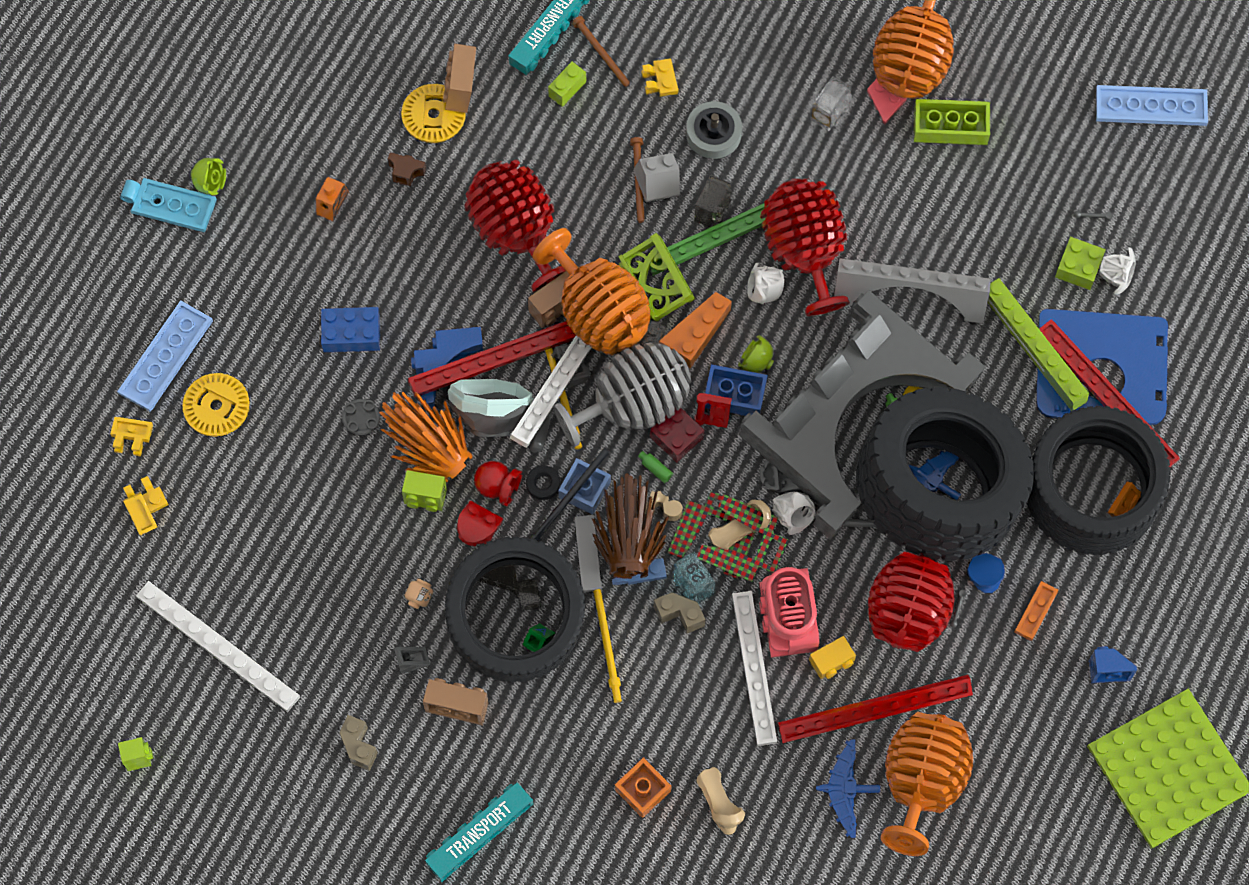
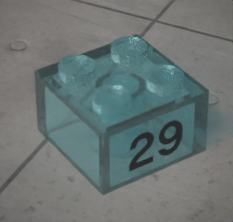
[673,551,715,604]

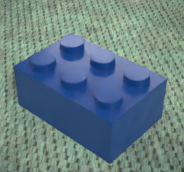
[321,307,380,352]
[705,364,767,416]

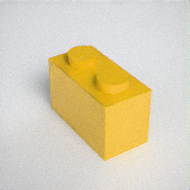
[809,636,856,679]

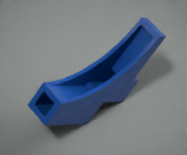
[411,327,483,409]

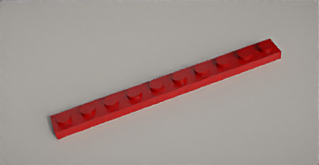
[1039,319,1180,467]
[408,321,576,397]
[778,675,973,743]

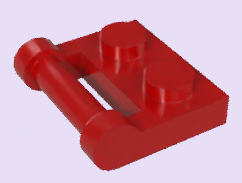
[694,393,732,428]

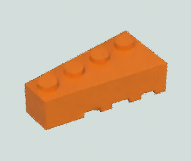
[659,292,732,369]

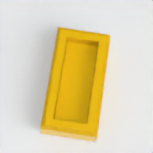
[123,492,157,535]

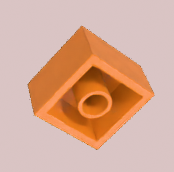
[615,757,671,818]

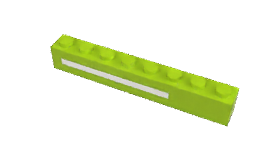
[987,278,1089,411]

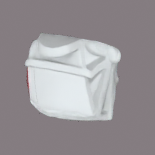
[1099,247,1136,295]
[747,263,784,304]
[772,492,816,535]

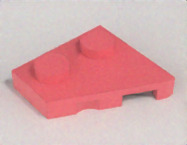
[867,79,907,124]

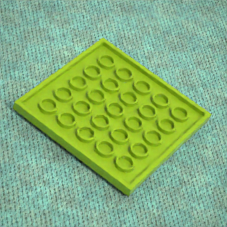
[1087,688,1249,849]

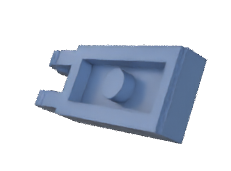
[612,558,667,585]

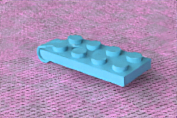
[120,178,217,232]

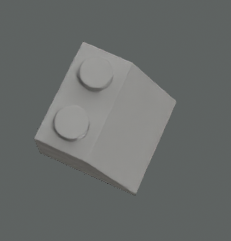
[633,153,680,202]

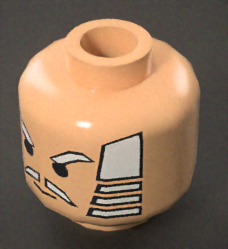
[404,579,433,609]

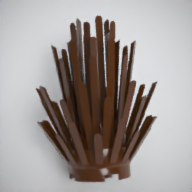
[591,473,669,579]

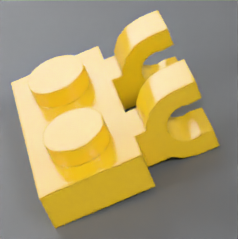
[641,59,678,97]
[110,417,153,456]
[123,476,169,513]

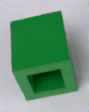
[522,623,555,652]

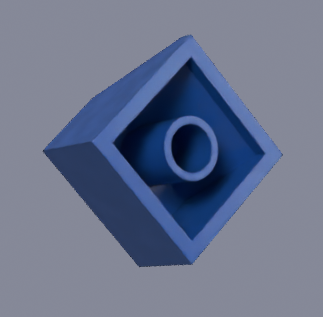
[1089,646,1137,683]

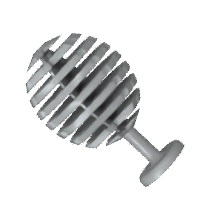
[553,343,691,447]

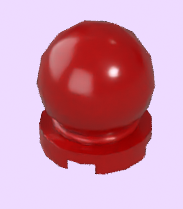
[474,460,523,507]

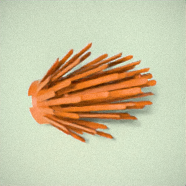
[379,392,473,483]

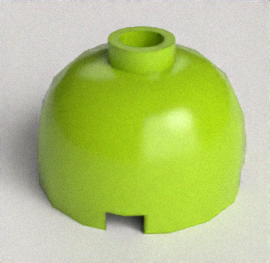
[191,158,226,195]
[738,335,774,373]

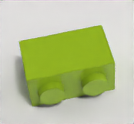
[548,62,586,107]
[118,737,153,771]

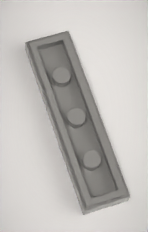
[575,515,602,592]

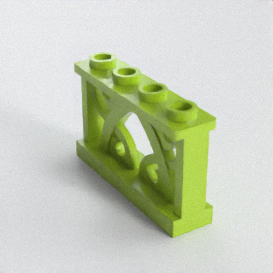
[618,233,695,322]

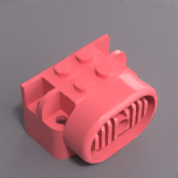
[759,567,819,657]

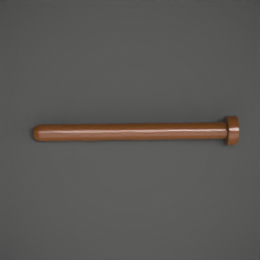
[572,16,630,87]
[630,137,644,223]

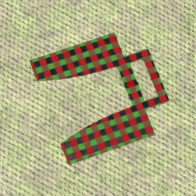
[668,491,755,579]
[697,494,788,582]

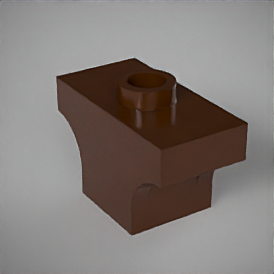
[388,152,426,187]

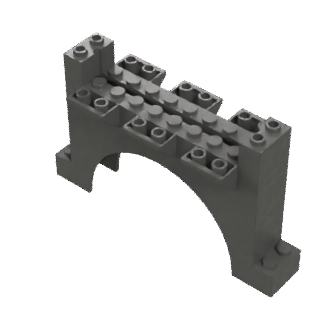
[739,290,986,540]

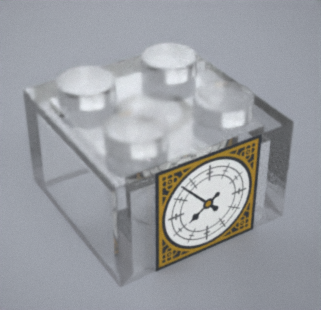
[811,76,852,131]

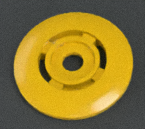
[401,84,466,143]
[182,373,250,437]

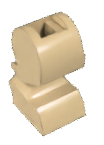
[645,491,683,521]

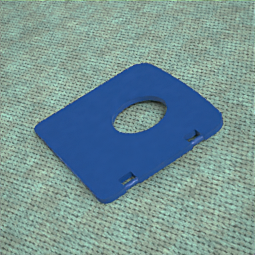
[1036,309,1168,425]

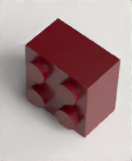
[650,407,705,463]

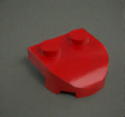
[456,500,504,546]

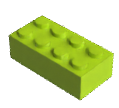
[914,99,990,145]

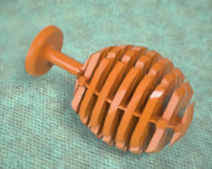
[873,0,954,99]
[533,228,650,356]
[881,712,973,856]

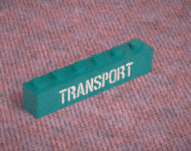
[508,0,590,75]
[425,782,533,882]

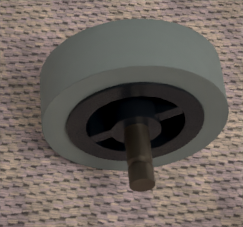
[686,101,742,159]

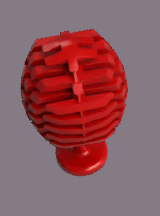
[464,160,566,293]
[760,179,850,316]
[868,551,954,652]

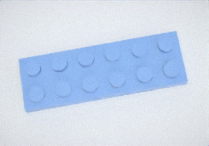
[1096,85,1208,126]
[117,300,213,412]

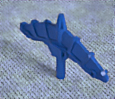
[908,451,961,500]
[816,740,880,838]

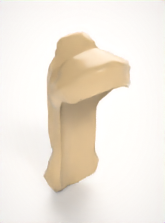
[708,500,771,550]
[696,767,745,835]

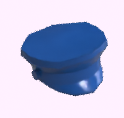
[967,553,1005,593]

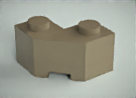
[654,592,705,633]
[340,715,378,771]

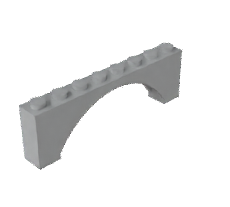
[834,258,991,323]

